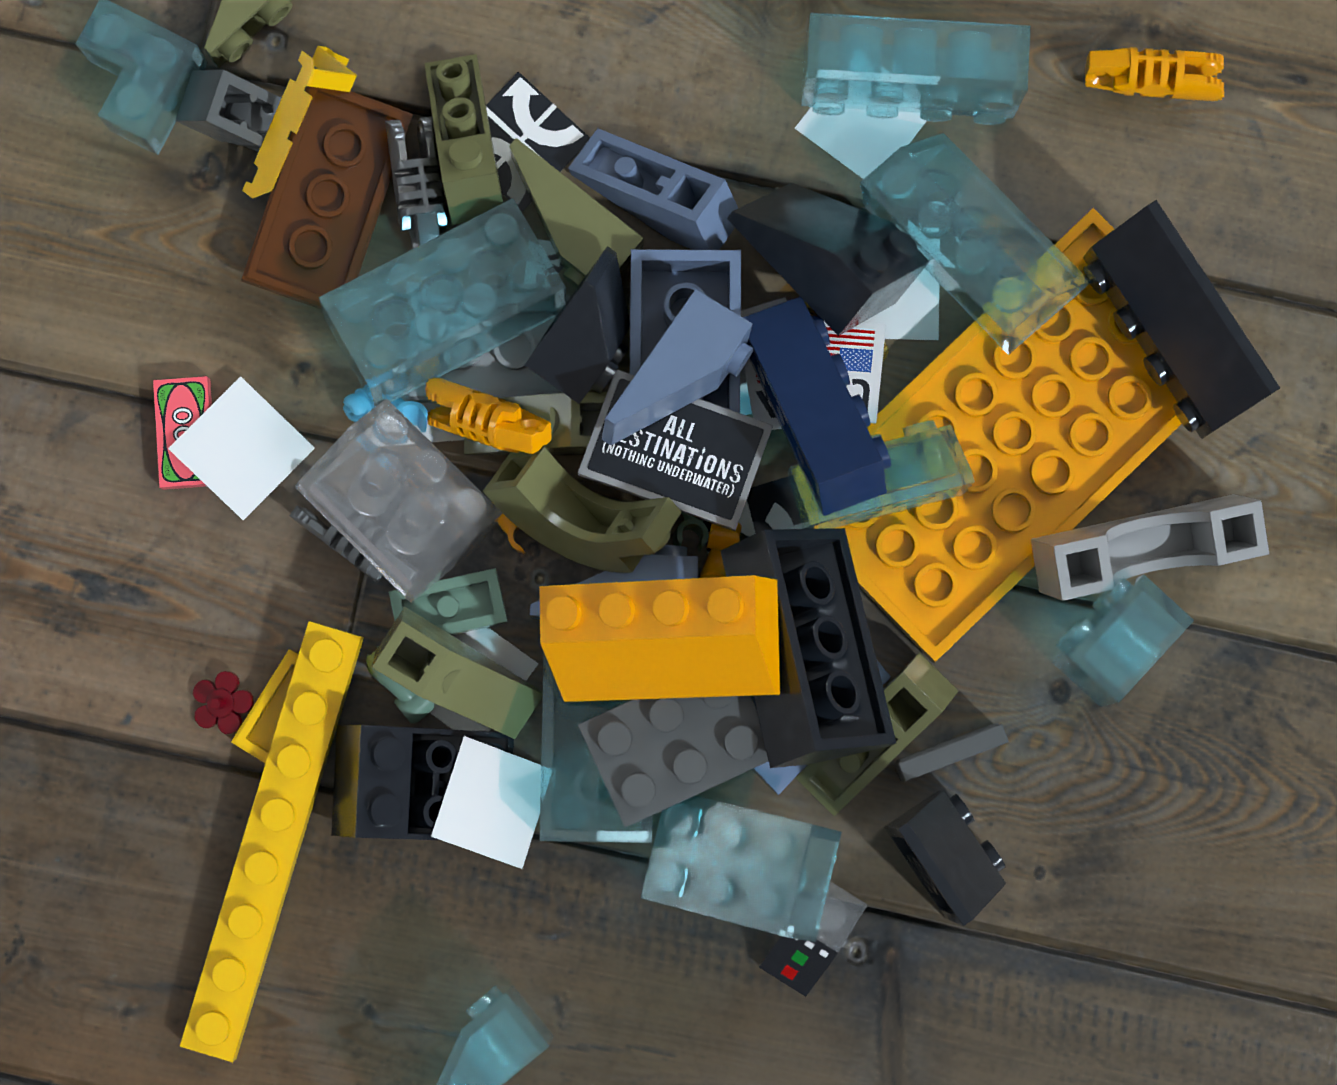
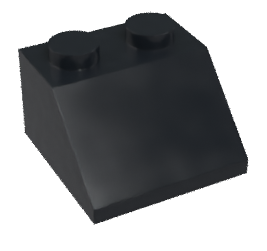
[525,246,630,404]

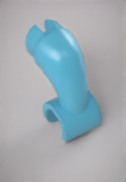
[343,387,428,443]

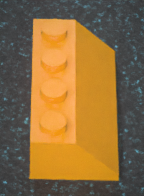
[539,575,780,702]

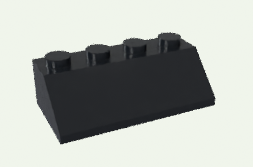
[1083,200,1280,439]
[720,528,897,768]

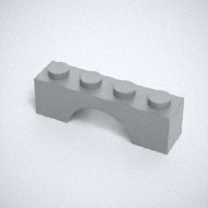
[1031,494,1269,601]

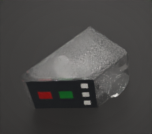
[759,873,867,997]

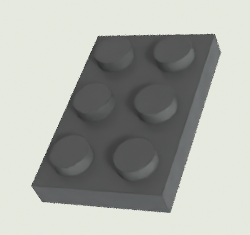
[578,696,768,828]

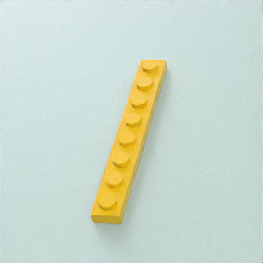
[180,621,364,1062]

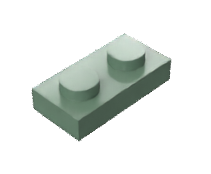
[389,568,508,635]

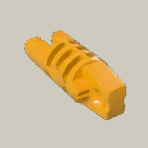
[1085,47,1224,101]
[425,377,552,454]

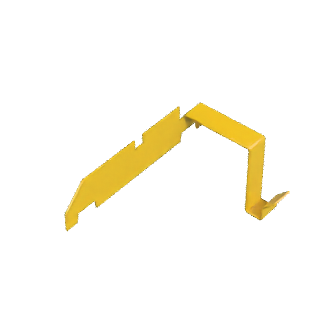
[242,46,357,198]

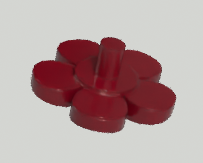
[193,671,254,734]

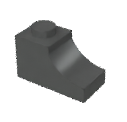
[175,70,291,152]

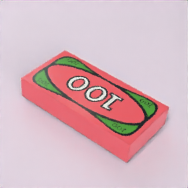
[153,376,212,490]

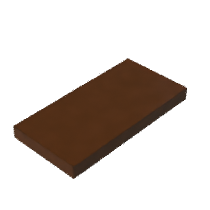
[241,86,413,317]

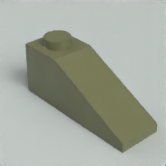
[509,138,644,288]
[796,652,959,816]

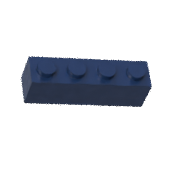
[742,296,891,516]

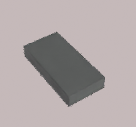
[894,723,1009,782]

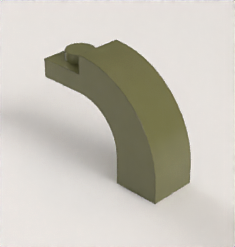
[483,446,682,573]

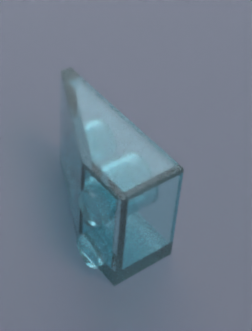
[436,985,554,1085]

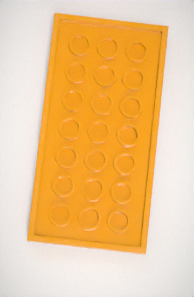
[794,208,1182,663]

